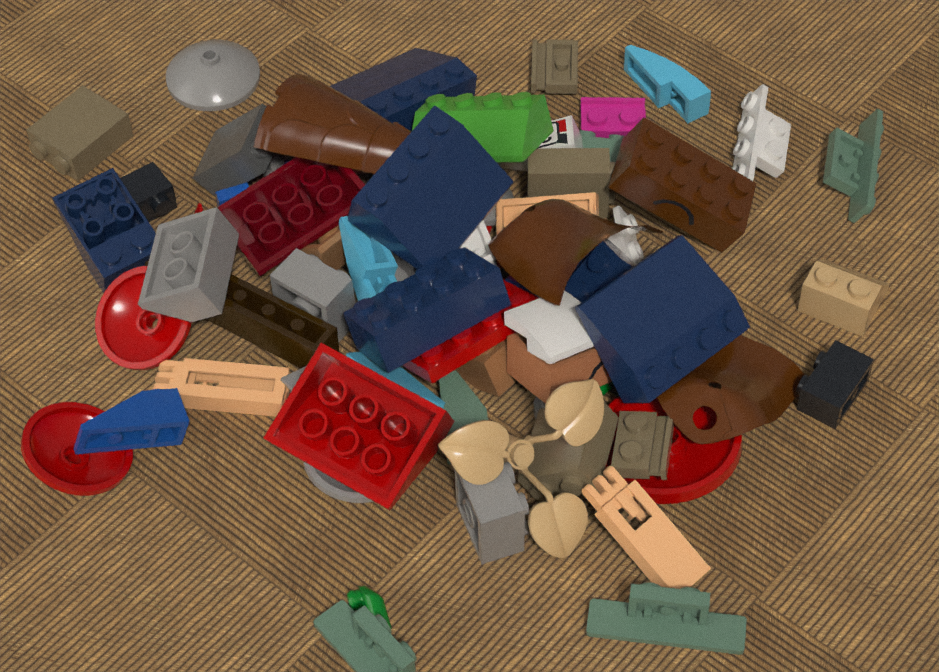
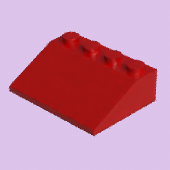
[263,343,455,511]

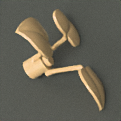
[438,378,604,558]

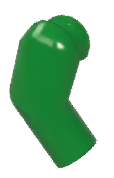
[347,586,392,629]

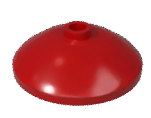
[95,266,192,371]
[21,402,133,496]

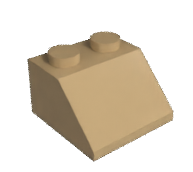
[798,259,889,336]

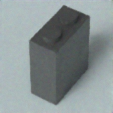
[193,103,274,197]

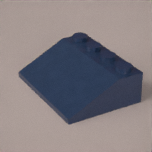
[330,48,477,131]
[348,105,514,270]
[575,235,750,403]

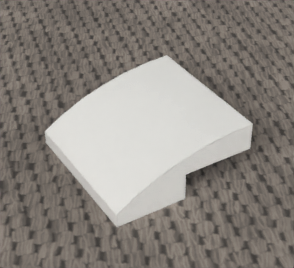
[504,291,594,364]

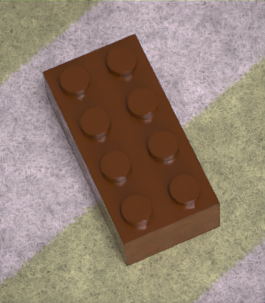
[608,117,757,253]

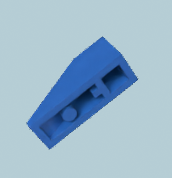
[74,388,190,455]

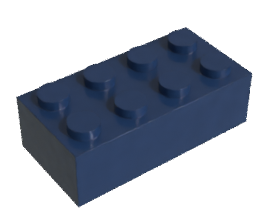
[343,247,511,373]

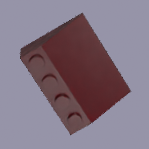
[217,157,365,276]

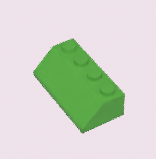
[412,92,554,162]

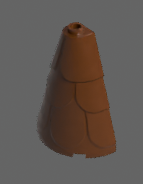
[254,74,412,174]

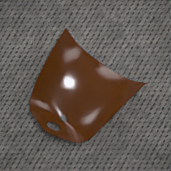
[488,199,663,306]
[657,335,805,444]

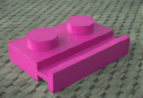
[580,97,646,138]

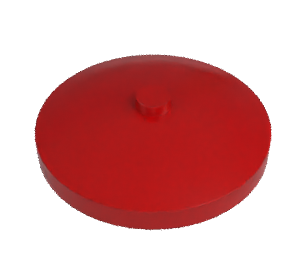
[603,396,742,504]

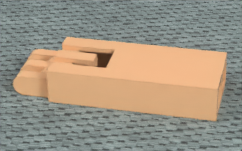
[152,358,290,417]
[582,466,711,589]

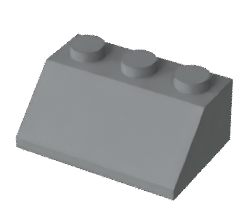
[138,207,239,322]

